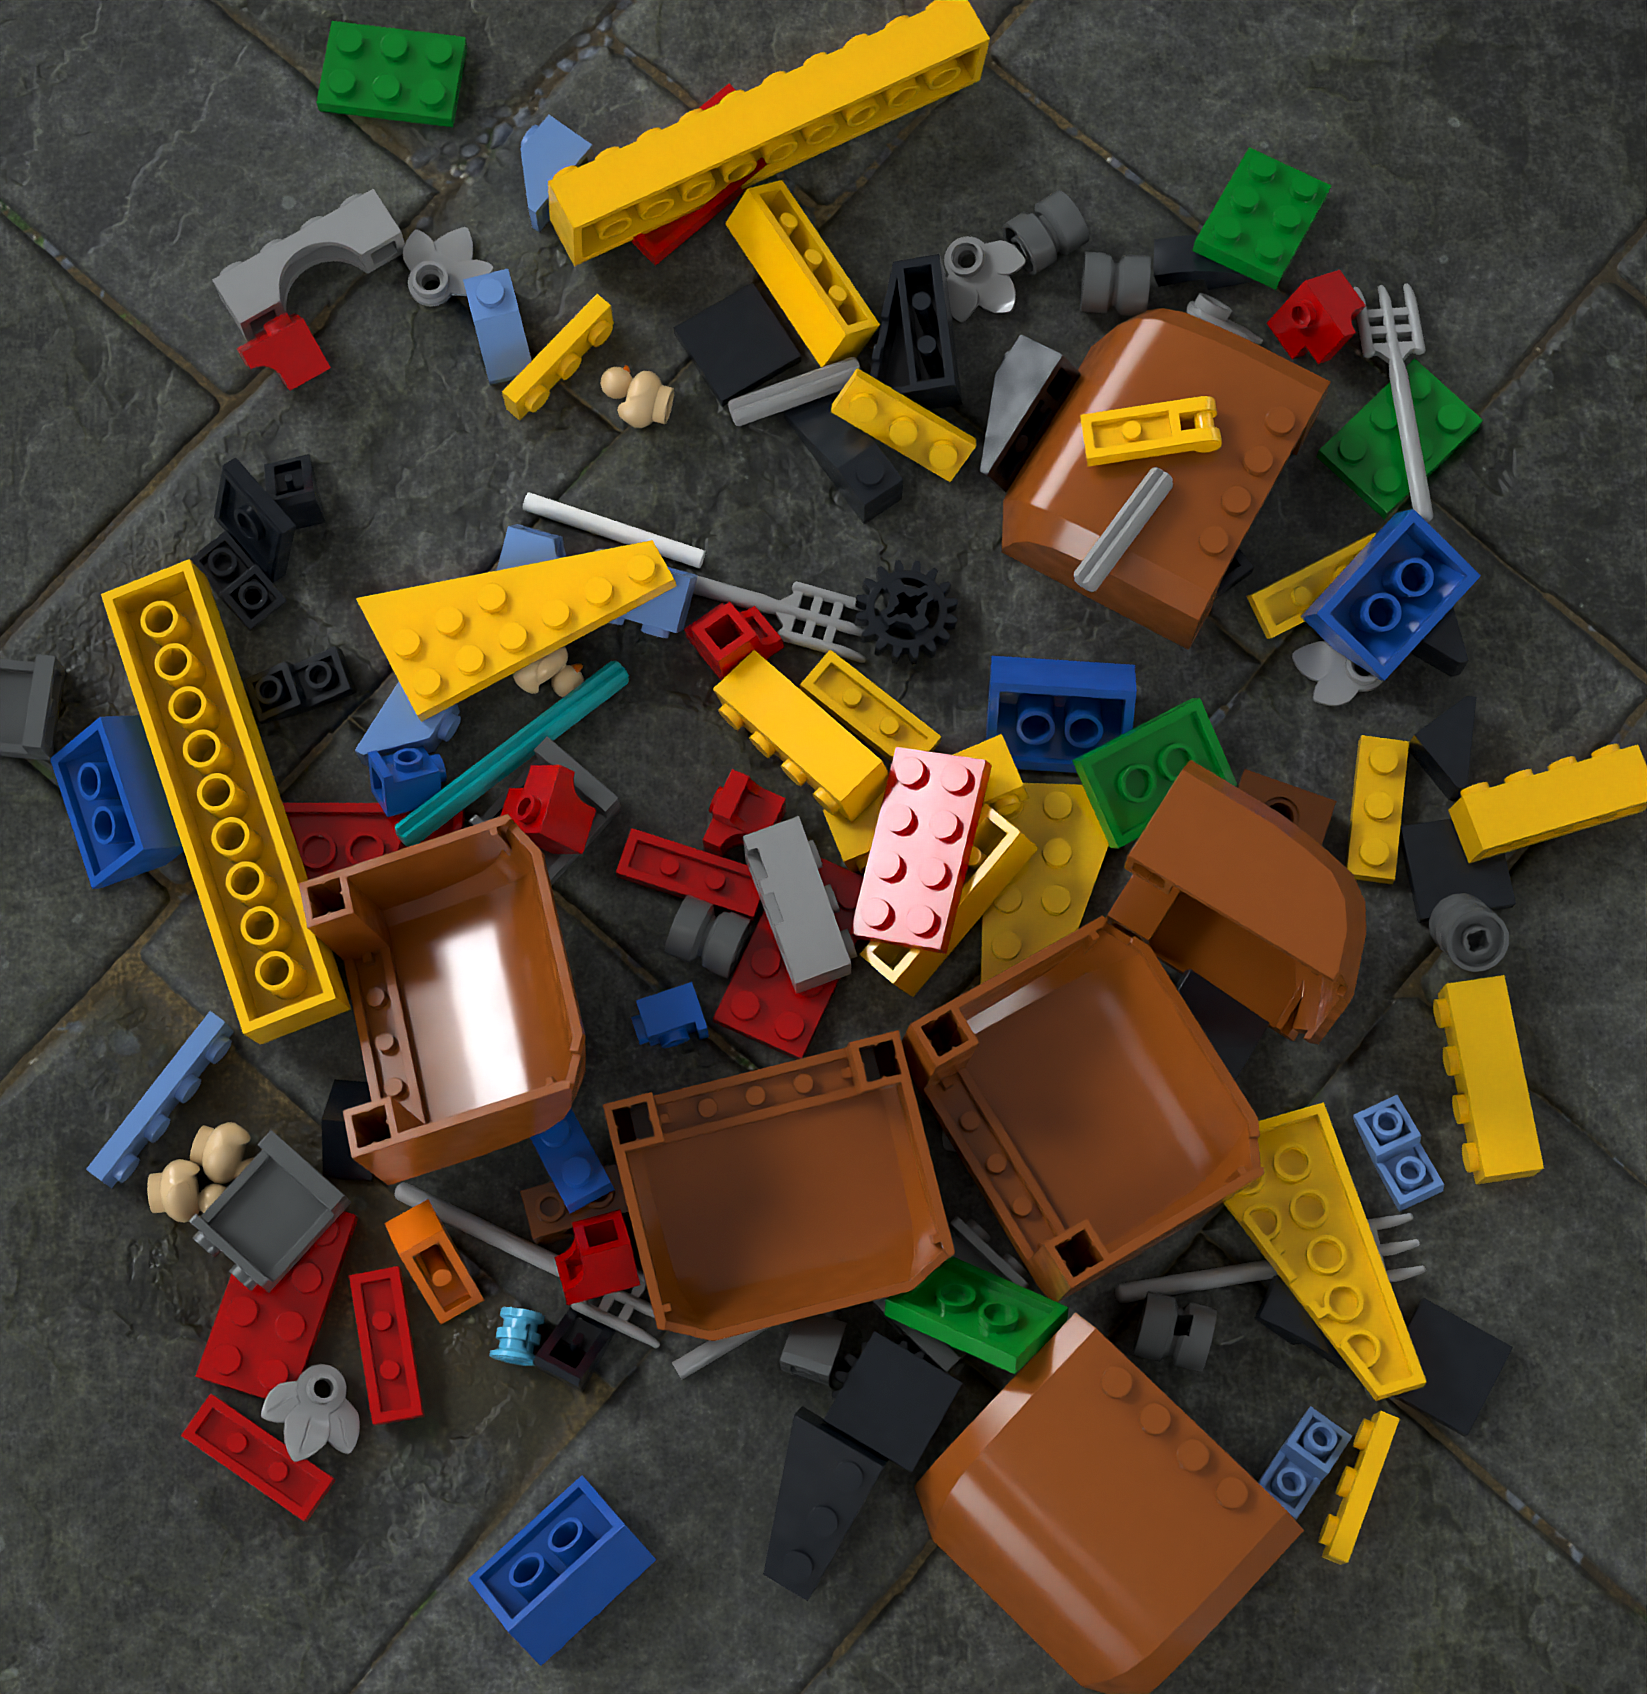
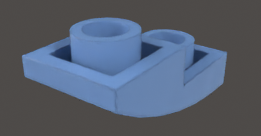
[1353,1095,1444,1212]
[1258,1406,1352,1520]

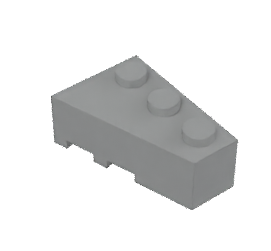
[743,816,857,994]

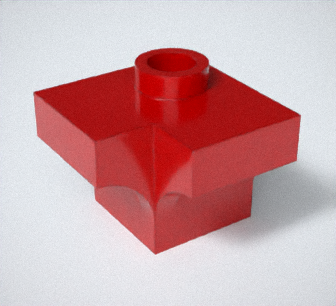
[1266,270,1366,364]
[236,313,331,391]
[684,602,784,681]
[501,765,596,854]
[703,769,786,857]
[554,1209,640,1305]

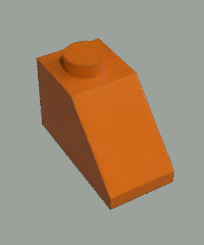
[384,1199,484,1325]

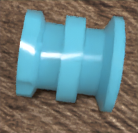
[489,1307,545,1366]

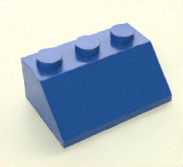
[1300,509,1481,681]
[986,656,1137,773]
[50,715,184,889]
[468,1475,656,1666]

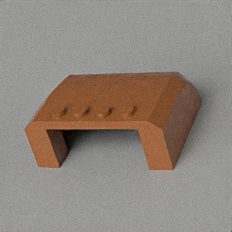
[1001,308,1331,650]
[1106,760,1367,1044]
[299,814,586,1185]
[901,916,1264,1302]
[603,1030,955,1341]
[914,1312,1304,1694]

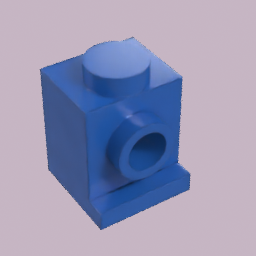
[367,746,447,817]
[631,982,709,1049]

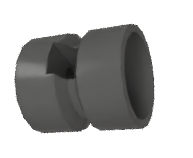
[1002,190,1090,276]
[1080,252,1151,316]
[1429,893,1509,972]
[664,895,752,979]
[1132,1291,1217,1373]

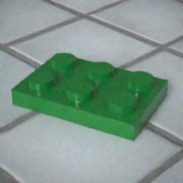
[316,21,468,127]
[1192,147,1332,290]
[1316,358,1483,519]
[1072,698,1238,848]
[884,1256,1069,1374]

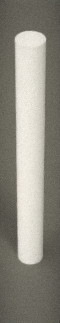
[523,492,706,569]

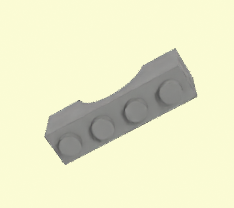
[212,189,405,342]

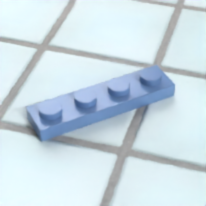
[86,1011,234,1188]

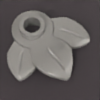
[403,227,493,306]
[944,236,1026,323]
[1186,293,1263,344]
[1292,640,1383,706]
[261,1364,360,1462]

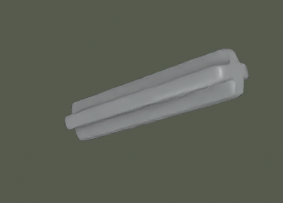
[728,357,861,426]
[1074,467,1173,592]

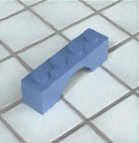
[497,524,698,638]

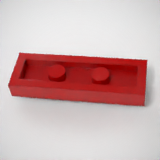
[616,828,761,921]
[349,1266,425,1426]
[181,1393,336,1522]

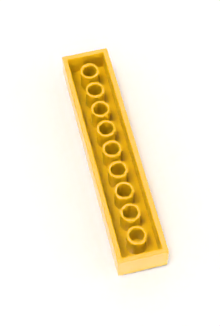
[548,0,990,266]
[101,559,351,1045]

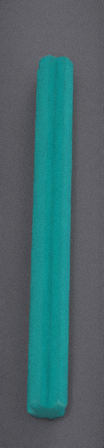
[395,660,629,847]

